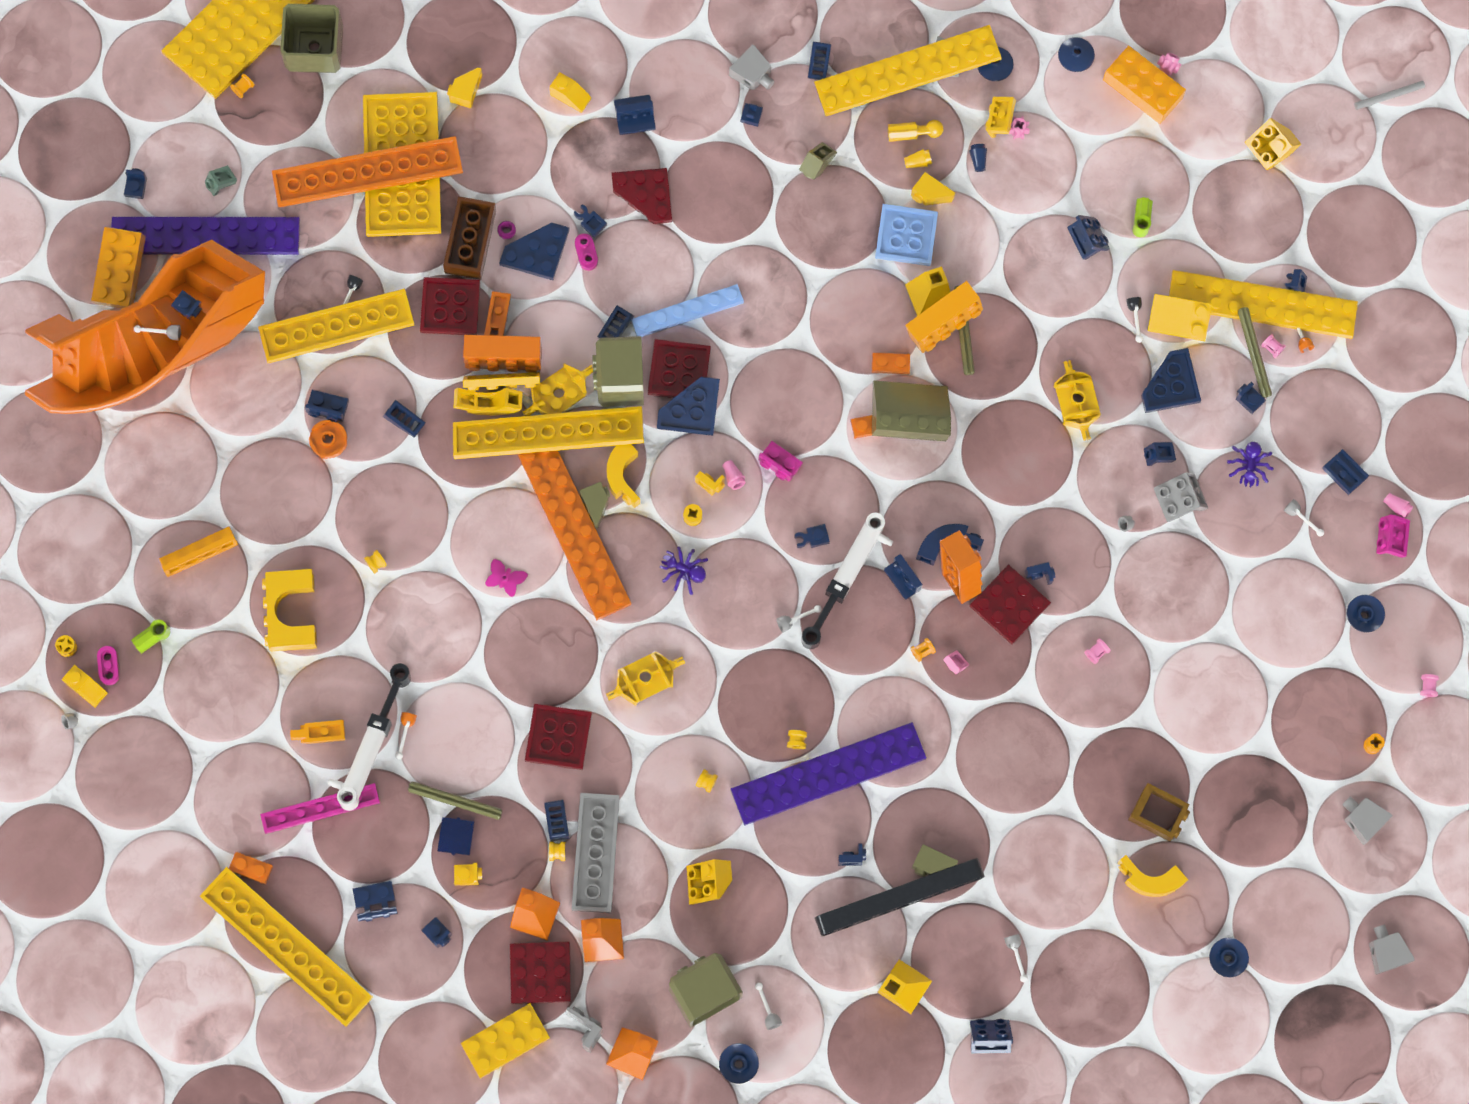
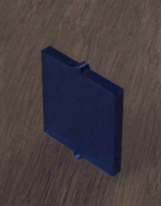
[437,817,475,856]

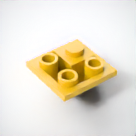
[1245,118,1301,170]
[905,266,950,316]
[686,859,732,905]
[878,959,932,1014]

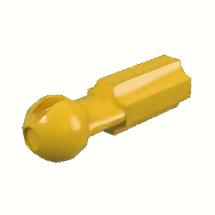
[888,120,943,142]

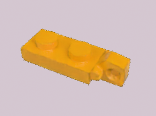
[290,720,345,744]

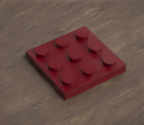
[420,277,480,335]
[648,339,711,398]
[969,564,1051,645]
[525,704,592,770]
[510,942,571,1004]

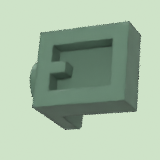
[205,165,237,196]

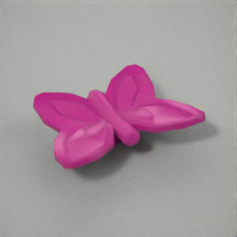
[485,559,528,597]

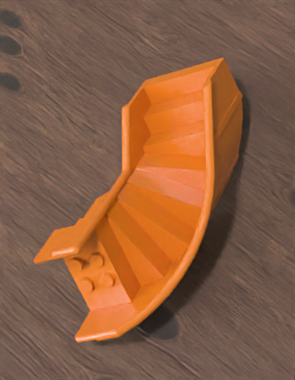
[25,240,265,414]

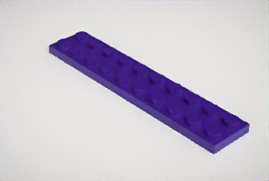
[111,217,300,255]
[730,722,927,826]

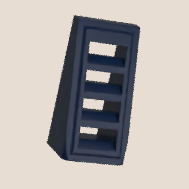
[808,41,831,80]
[597,305,634,338]
[383,400,426,438]
[544,800,570,841]

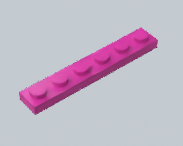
[260,783,380,834]

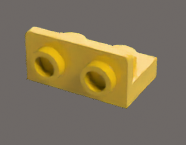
[985,97,1016,138]

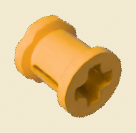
[230,74,255,98]
[910,638,936,662]
[1363,733,1385,754]

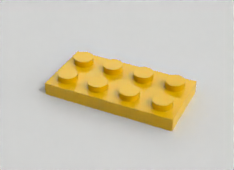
[463,372,540,391]
[461,1003,550,1079]

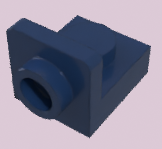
[124,168,147,199]
[171,290,202,320]
[1236,381,1266,414]
[1144,442,1176,466]
[1024,562,1056,585]
[838,843,866,866]
[421,917,452,948]

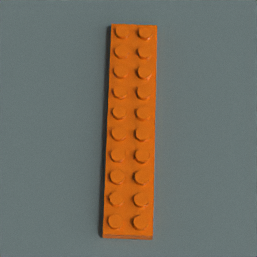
[272,136,463,207]
[517,450,631,621]

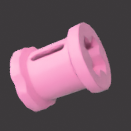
[1261,334,1286,358]
[1085,639,1110,664]
[1420,674,1439,697]

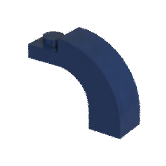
[916,524,984,566]

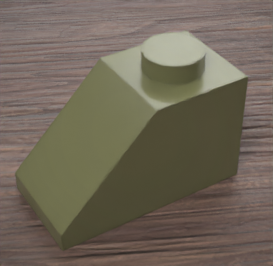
[799,142,837,180]
[580,482,610,529]
[912,844,958,877]

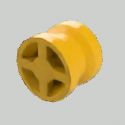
[683,504,702,526]
[364,550,387,574]
[55,635,77,657]
[787,730,807,749]
[696,769,718,793]
[549,841,566,861]

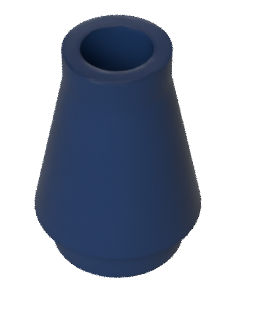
[969,144,987,172]

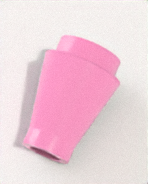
[722,460,746,490]
[1383,493,1413,518]

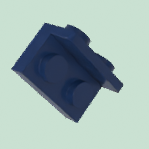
[304,390,349,422]
[884,554,923,600]

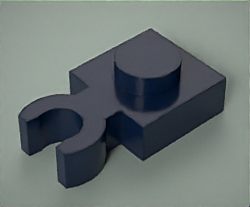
[574,204,607,238]
[794,524,830,548]

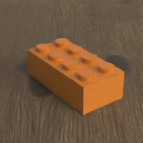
[463,335,542,372]
[940,530,983,604]

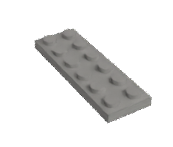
[572,793,620,913]

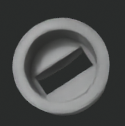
[1118,516,1135,532]
[61,713,78,730]

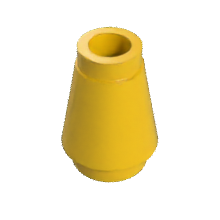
[904,149,932,168]

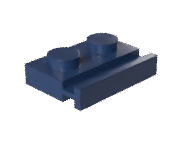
[1322,449,1369,496]

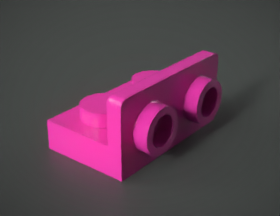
[758,441,803,481]
[1376,514,1410,558]

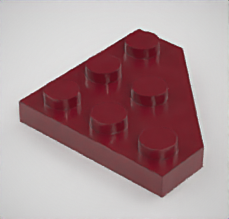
[611,168,672,224]

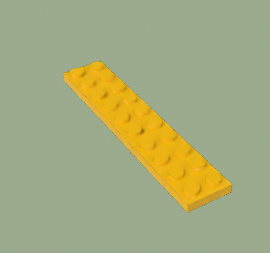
[814,24,1001,116]
[1169,270,1358,339]
[453,406,644,459]
[200,867,373,1027]

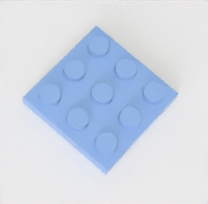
[875,204,938,266]

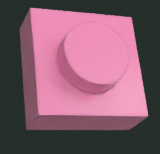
[944,650,969,674]

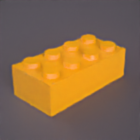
[1103,45,1186,124]
[91,227,146,309]
[905,281,983,353]

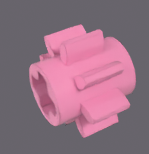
[1157,53,1182,76]
[1009,116,1030,140]

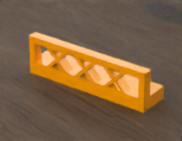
[159,526,238,577]

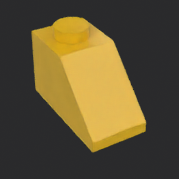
[447,68,482,108]
[550,72,591,113]
[911,172,955,206]
[62,664,108,708]

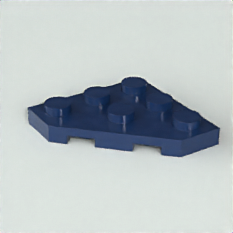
[499,222,570,280]
[1141,348,1201,413]
[657,376,720,436]

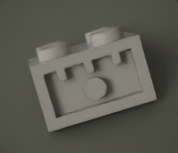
[1154,472,1208,522]
[566,1007,603,1053]

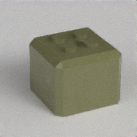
[280,4,343,73]
[592,336,644,407]
[669,953,743,1028]

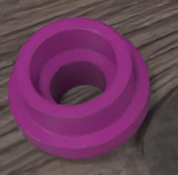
[497,221,516,239]

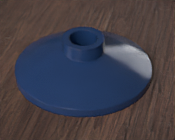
[1058,37,1095,72]
[977,47,1014,81]
[1346,595,1385,633]
[1209,938,1249,978]
[719,1043,759,1084]

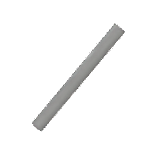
[1354,81,1425,110]

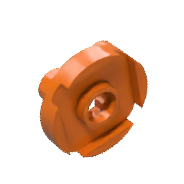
[309,420,348,459]

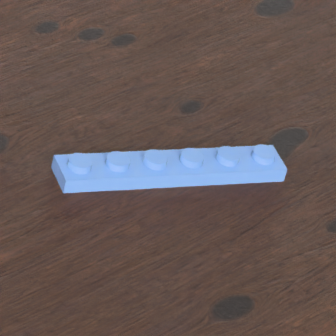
[631,284,744,337]

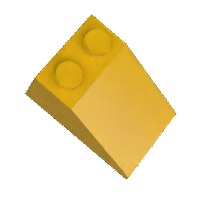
[1147,294,1212,341]

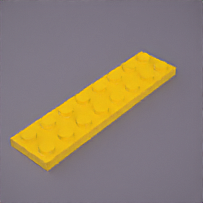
[258,288,414,363]

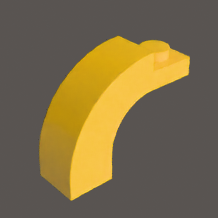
[453,388,523,416]
[607,444,640,508]
[1118,855,1188,897]

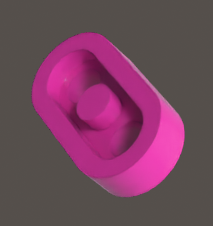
[575,234,598,271]
[97,646,119,685]

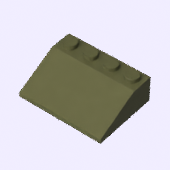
[872,380,951,442]

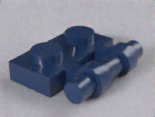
[353,881,398,922]

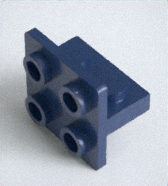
[614,95,656,135]
[1067,215,1110,260]
[970,1019,1013,1054]

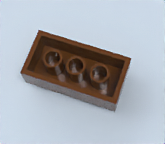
[443,196,496,280]

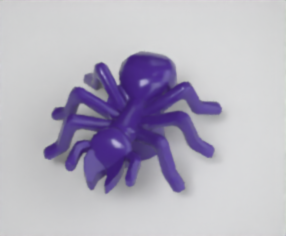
[1227,442,1274,488]
[659,546,708,595]

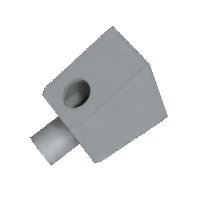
[729,44,775,90]
[1342,796,1393,845]
[1369,924,1415,975]

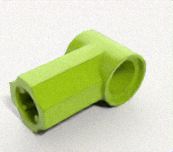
[1132,197,1153,238]
[131,619,171,654]

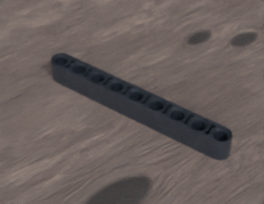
[815,858,985,936]

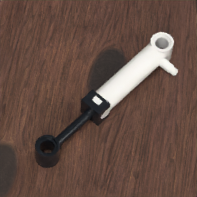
[801,512,893,650]
[327,663,411,811]

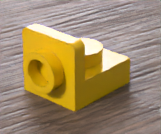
[695,471,725,496]
[454,863,482,886]

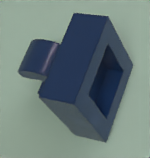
[740,103,763,127]
[1285,269,1307,292]

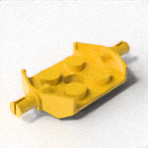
[1053,360,1101,441]
[522,364,593,416]
[605,651,685,706]

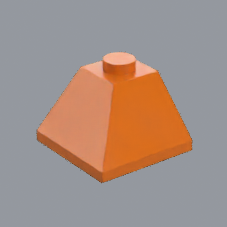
[510,887,560,940]
[581,918,624,962]
[606,1027,659,1080]

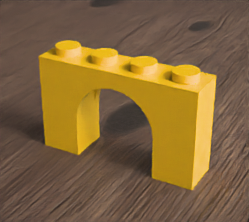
[262,569,317,652]

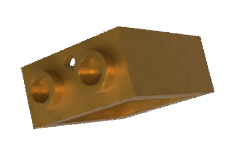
[1128,783,1190,842]

